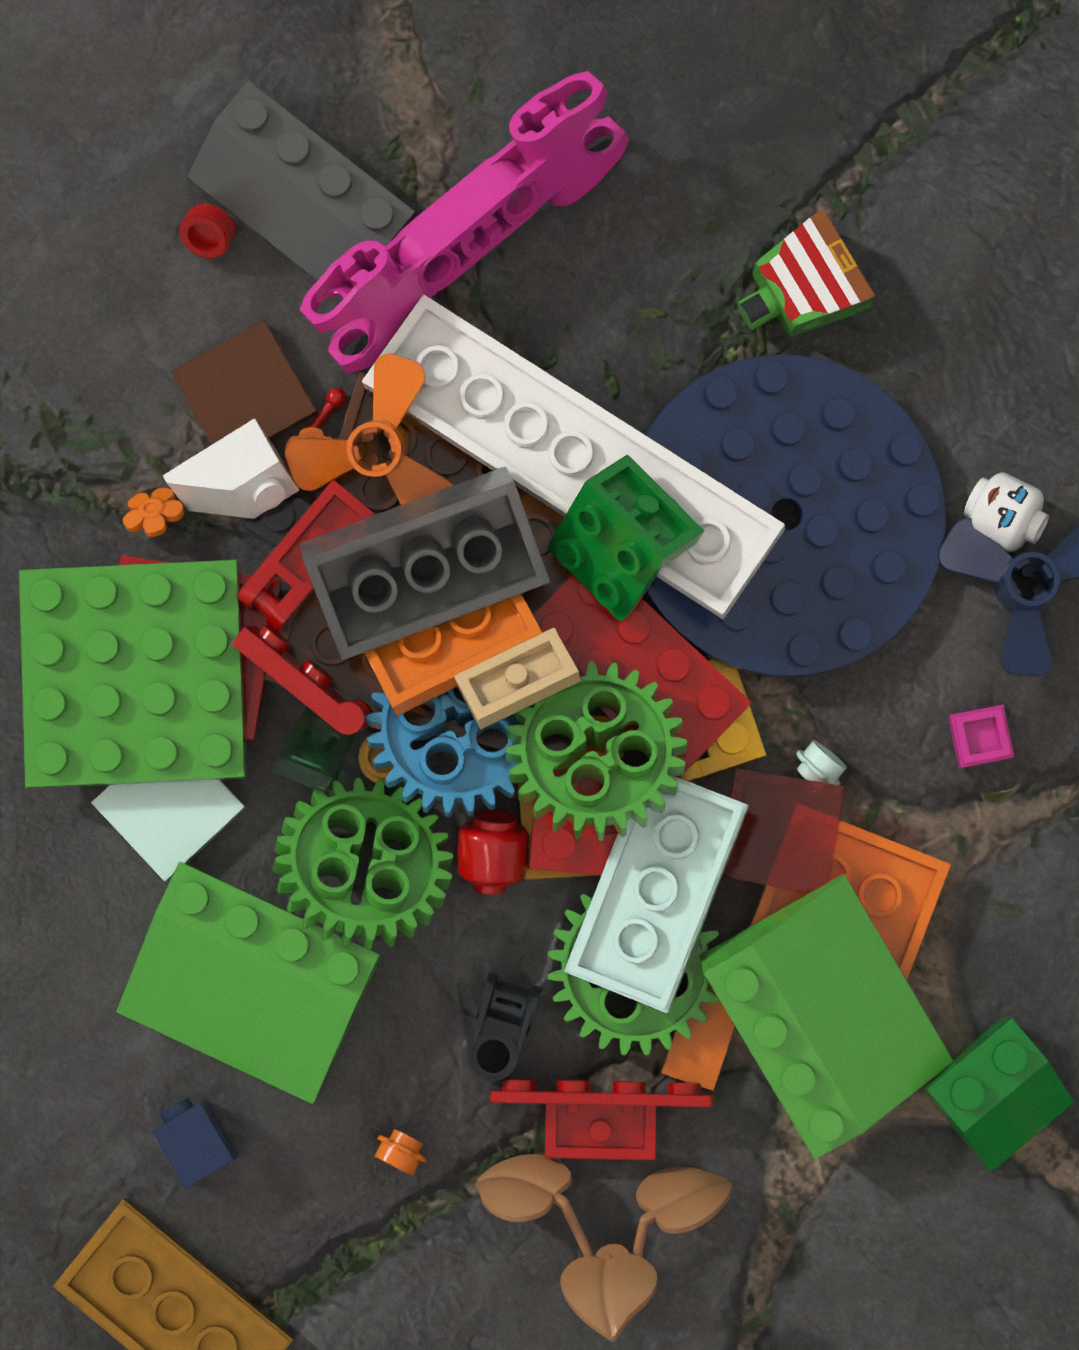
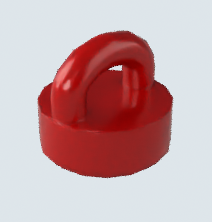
[179,204,237,259]

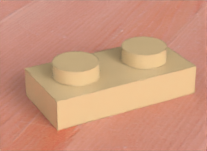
[454,628,581,730]

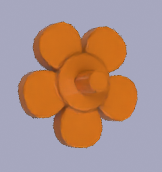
[123,488,185,537]

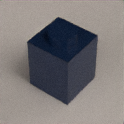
[152,1097,239,1189]

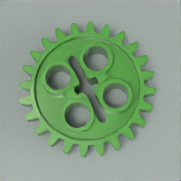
[505,661,687,841]
[273,778,453,950]
[547,894,719,1055]

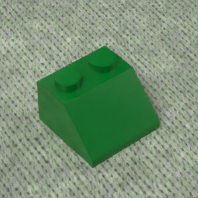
[920,1017,1074,1172]

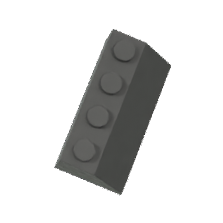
[187,80,416,301]
[299,466,550,661]

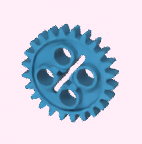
[366,687,533,818]

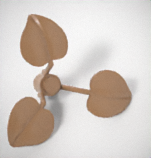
[475,1154,733,1342]

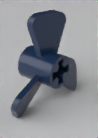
[939,518,1079,677]

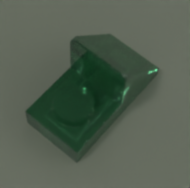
[274,706,356,793]

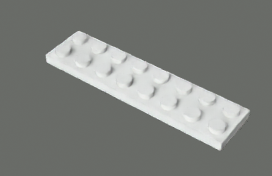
[362,294,785,619]

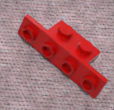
[490,1079,713,1160]

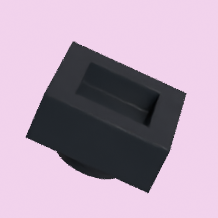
[242,494,311,548]

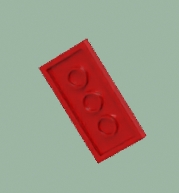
[533,574,752,778]

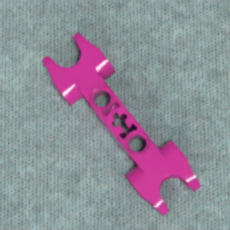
[299,71,629,374]

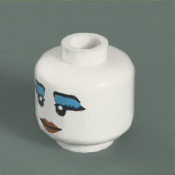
[964,472,1049,552]

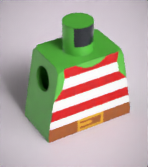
[737,209,875,337]

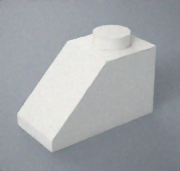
[163,418,299,519]

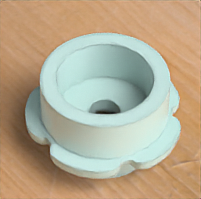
[796,740,847,790]

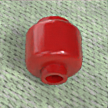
[456,810,529,895]

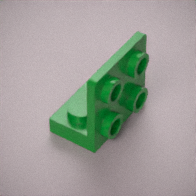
[547,454,704,622]

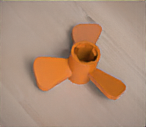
[285,353,455,505]

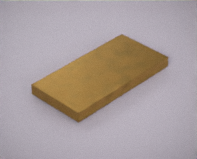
[53,1198,295,1350]

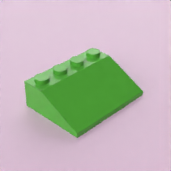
[116,861,383,1104]
[700,874,954,1159]

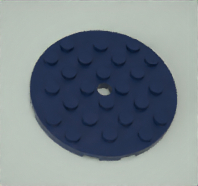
[645,354,946,678]

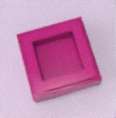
[948,705,1014,769]

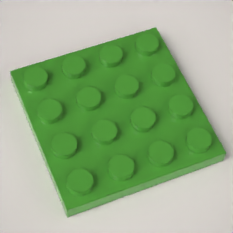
[19,560,247,789]

